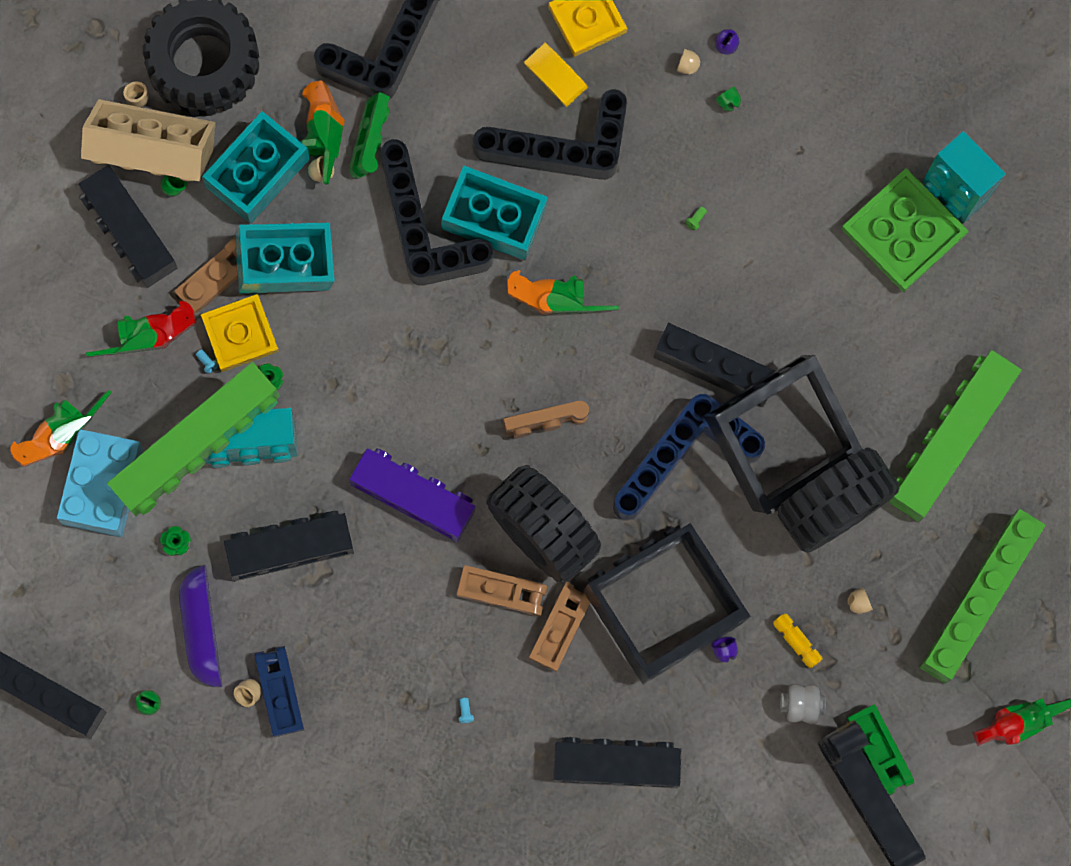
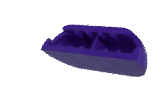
[179,565,223,688]

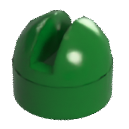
[715,86,741,112]
[160,175,187,197]
[135,690,161,716]

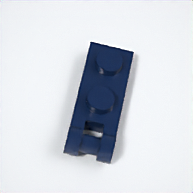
[254,646,304,738]

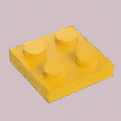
[548,0,628,57]
[200,294,279,372]

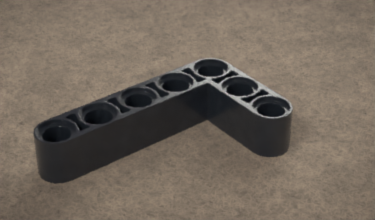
[314,0,439,99]
[473,89,627,180]
[381,139,493,286]
[818,720,926,866]

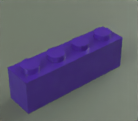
[349,448,475,543]

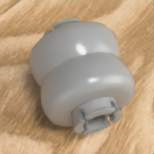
[780,684,826,724]

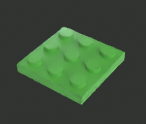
[841,168,969,293]

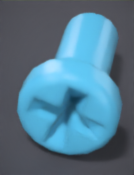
[196,349,218,373]
[459,698,474,723]

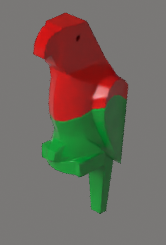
[86,301,197,357]
[972,698,1071,746]

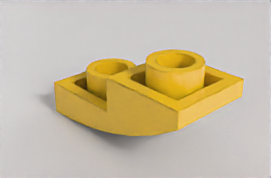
[524,43,588,107]

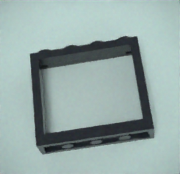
[703,355,862,514]
[583,523,751,685]

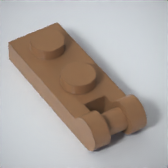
[174,238,238,315]
[503,401,589,439]
[457,565,548,617]
[529,582,590,672]

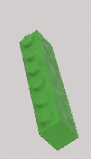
[889,350,1022,522]
[107,362,280,517]
[919,508,1046,684]

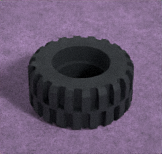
[143,0,260,116]
[778,447,899,553]
[486,465,601,583]

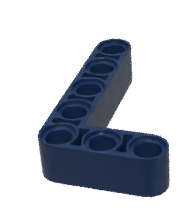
[613,394,765,521]

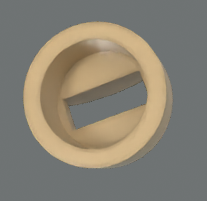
[677,49,700,74]
[123,82,149,107]
[308,156,334,182]
[847,587,873,614]
[234,679,261,707]

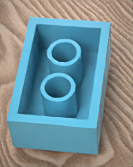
[57,429,144,537]

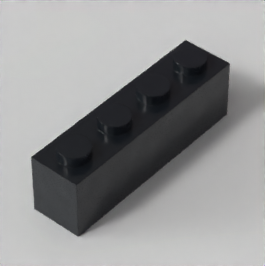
[79,164,178,288]
[653,322,776,407]
[224,510,354,582]
[0,651,107,739]
[553,737,681,789]

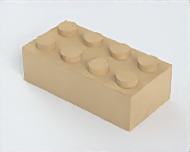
[81,99,216,181]

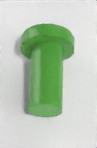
[685,207,707,230]

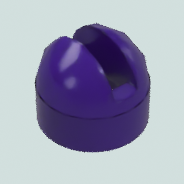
[715,29,739,55]
[711,637,738,663]

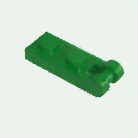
[349,92,390,179]
[846,704,915,796]

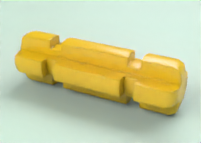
[773,613,822,668]

